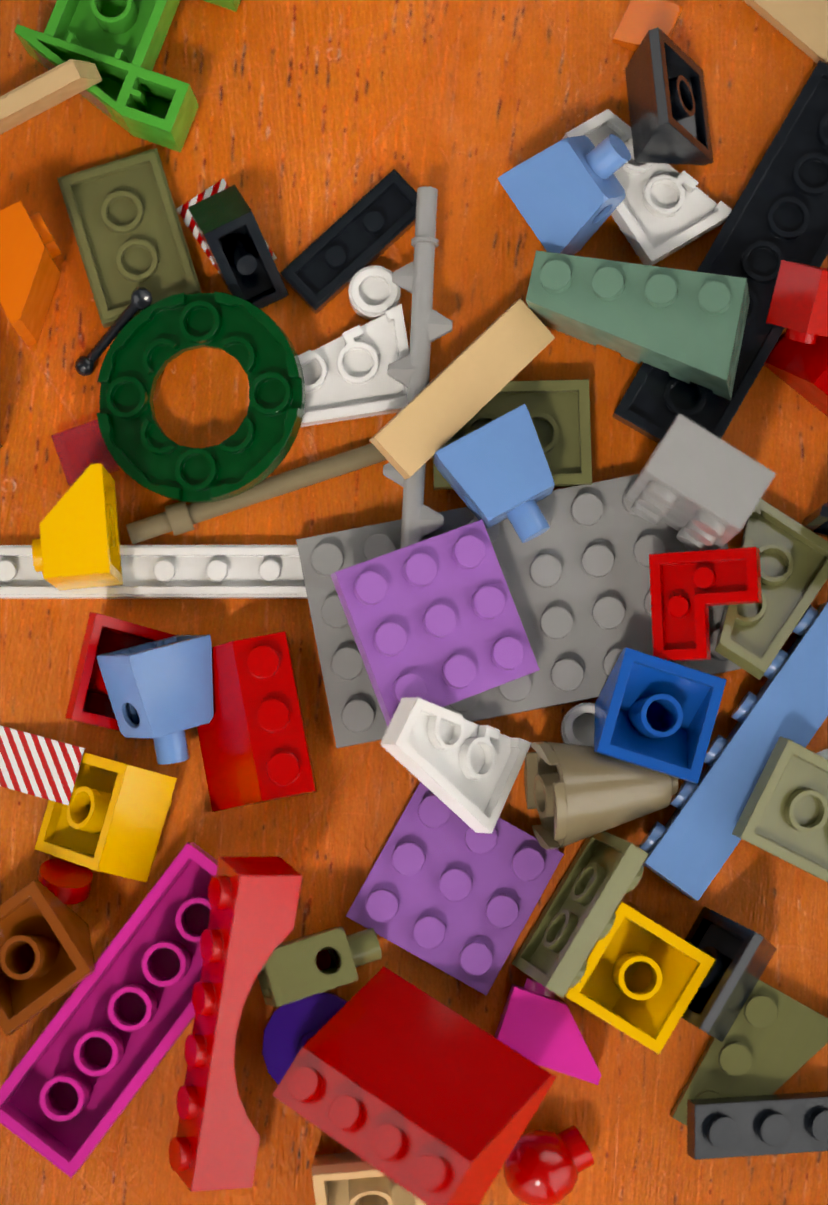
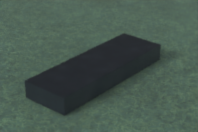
[280,169,417,314]

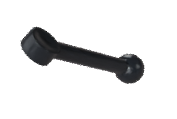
[75,287,152,376]

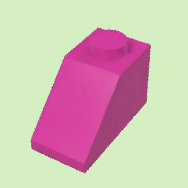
[494,978,601,1085]

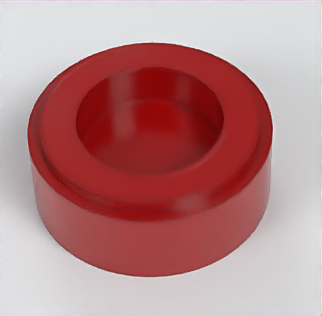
[37,858,93,905]

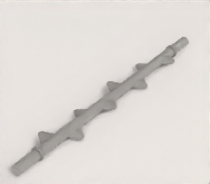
[383,186,453,549]

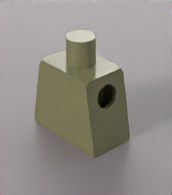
[257,927,382,1007]

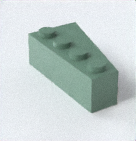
[526,250,750,400]

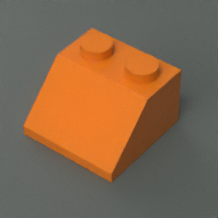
[0,200,62,347]

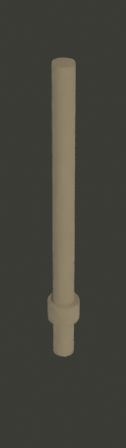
[126,443,387,544]

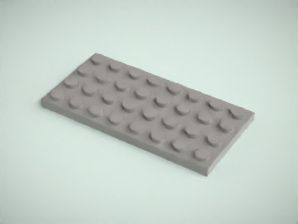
[296,474,742,749]

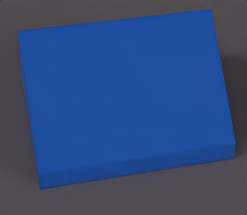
[594,647,727,784]

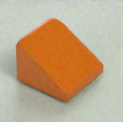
[612,0,683,52]

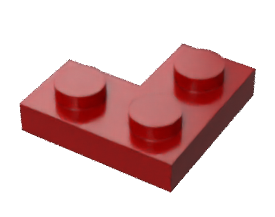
[649,547,762,662]

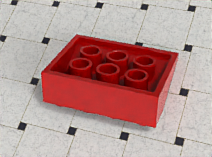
[272,966,556,1205]

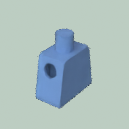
[497,134,631,255]
[434,404,555,543]
[97,635,214,765]

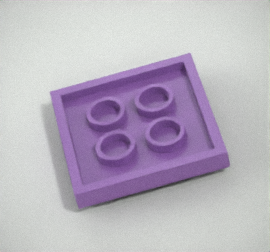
[330,519,540,726]
[346,782,564,996]

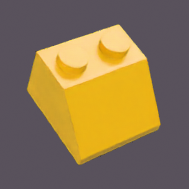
[32,463,123,591]
[35,752,177,883]
[565,901,716,1054]

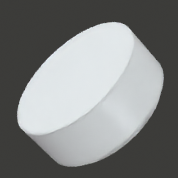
[349,265,401,320]
[560,703,595,747]

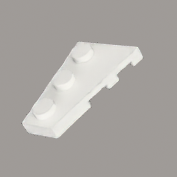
[562,109,732,266]
[298,303,409,427]
[380,698,532,834]

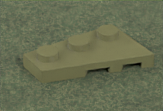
[715,499,828,680]
[670,980,828,1126]

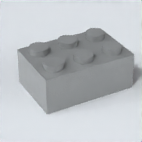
[625,414,776,551]

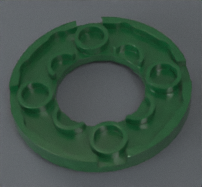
[97,291,305,503]

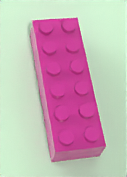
[0,842,218,1178]

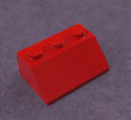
[197,631,317,812]

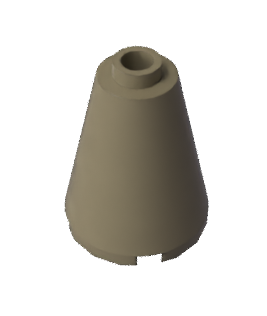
[524,741,678,850]

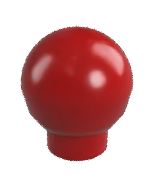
[503,1125,594,1205]

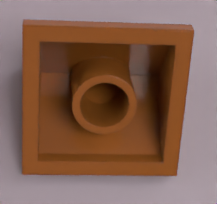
[0,880,96,1035]

